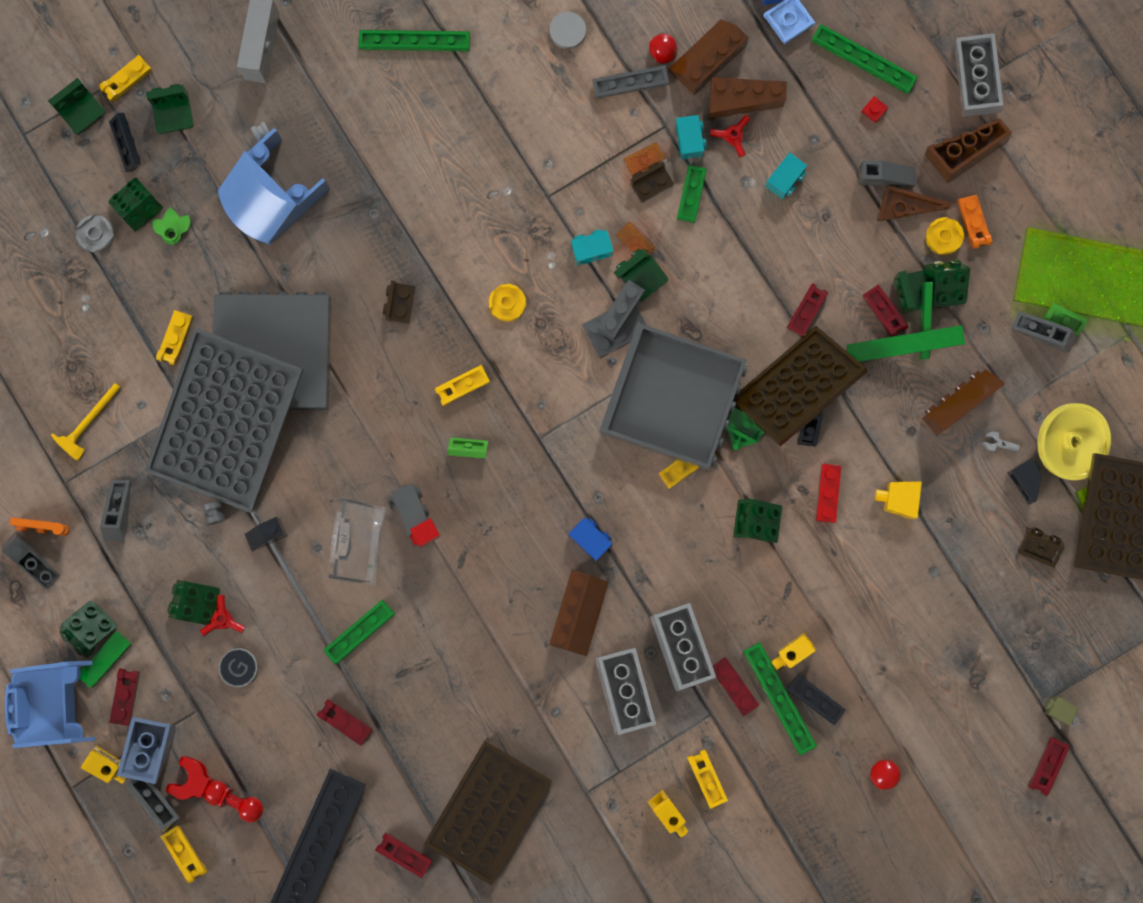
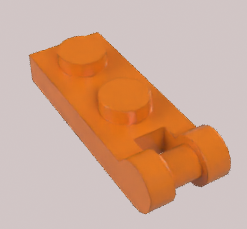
[957,194,992,249]
[10,517,69,536]

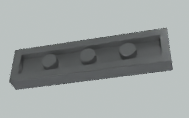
[592,65,669,99]

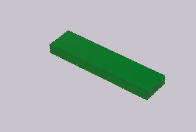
[919,282,933,360]
[323,599,395,665]

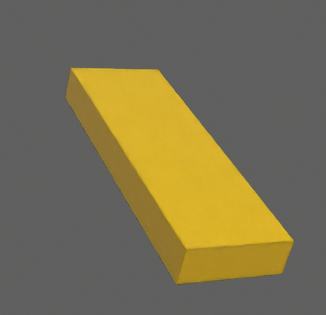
[658,454,716,489]

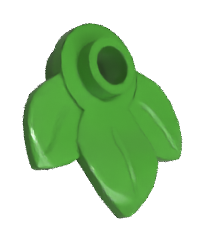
[153,208,191,245]

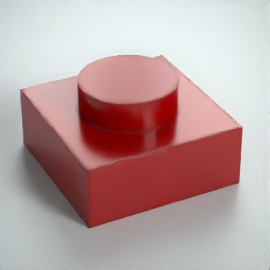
[861,96,888,123]

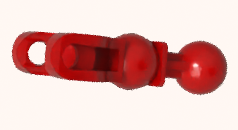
[165,756,264,823]

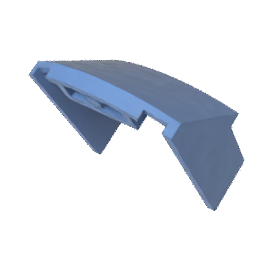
[218,128,330,245]
[5,661,95,748]

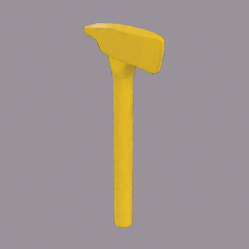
[51,383,121,460]

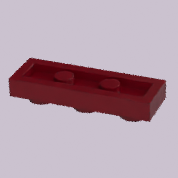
[712,657,759,716]

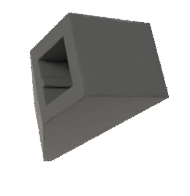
[859,160,916,186]
[2,532,60,589]

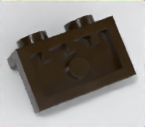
[630,162,674,203]
[383,280,416,324]
[1018,527,1065,568]

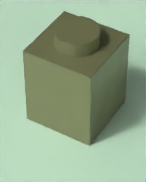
[1044,696,1079,726]

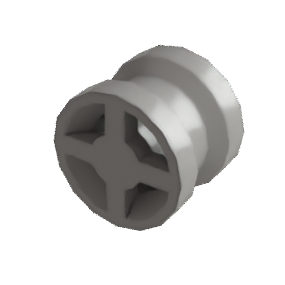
[251,121,270,142]

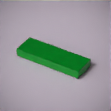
[677,165,707,223]
[80,631,132,688]

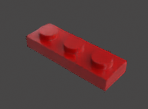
[816,463,841,523]

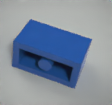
[568,517,612,562]

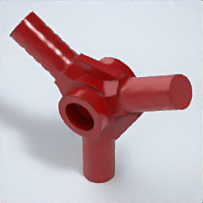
[710,115,751,158]
[200,595,246,636]

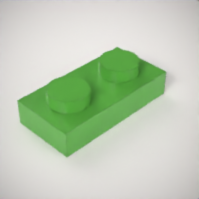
[1043,302,1088,337]
[448,437,488,458]

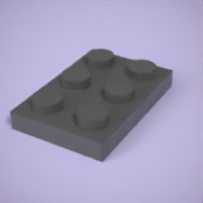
[582,306,647,359]

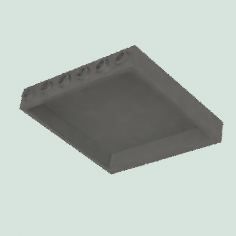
[599,322,748,470]

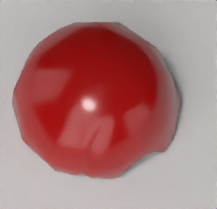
[649,33,678,64]
[870,760,901,790]

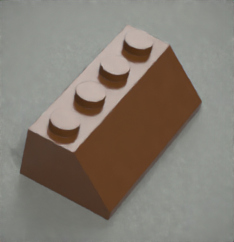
[668,19,749,95]
[922,370,1005,436]
[549,570,609,656]

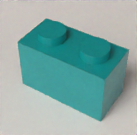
[675,115,707,160]
[765,152,808,200]
[571,229,614,266]

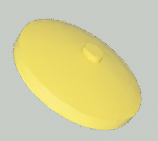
[1037,403,1111,480]

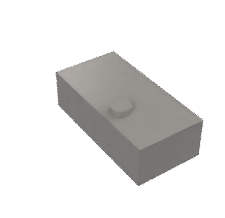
[237,0,280,83]
[955,33,1003,117]
[650,603,716,691]
[595,648,656,735]

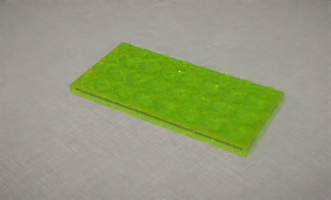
[1013,227,1143,327]

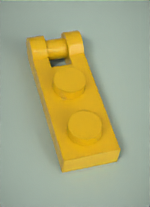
[99,55,153,102]
[156,310,194,366]
[434,365,490,406]
[687,749,728,809]
[160,825,207,883]

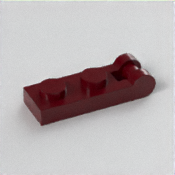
[786,283,828,337]
[862,284,909,337]
[109,668,140,726]
[316,699,373,746]
[1028,737,1070,796]
[375,832,432,878]

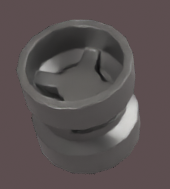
[202,501,226,525]

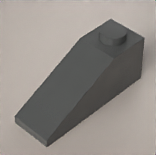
[1012,311,1077,353]
[100,480,131,541]

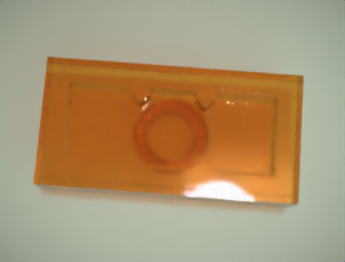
[623,142,665,176]
[615,222,656,254]

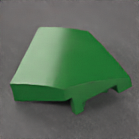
[727,407,764,450]

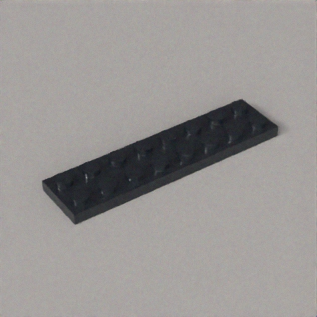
[270,768,367,903]

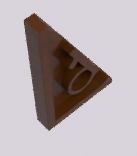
[876,185,951,221]

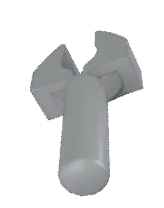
[982,432,1020,452]

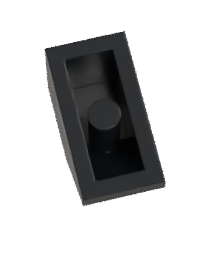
[797,411,823,447]
[1007,458,1042,505]
[245,517,288,552]

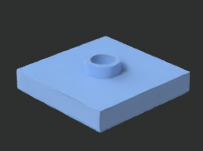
[763,0,815,45]

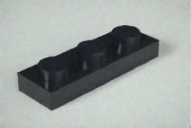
[109,113,141,172]
[786,674,846,726]

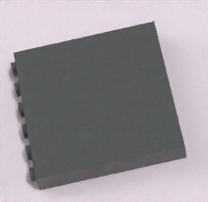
[213,292,331,410]

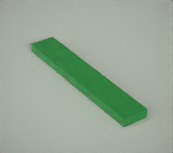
[811,24,918,95]
[358,30,470,52]
[846,325,965,362]
[743,642,817,756]

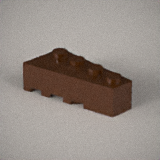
[708,77,787,120]
[925,119,1012,183]

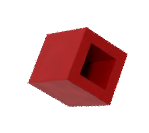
[409,518,441,548]

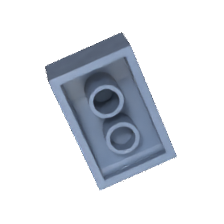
[117,717,176,784]

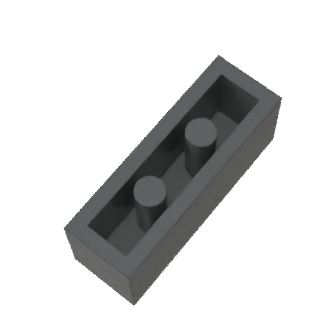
[597,280,645,342]
[391,483,430,547]
[127,779,180,834]

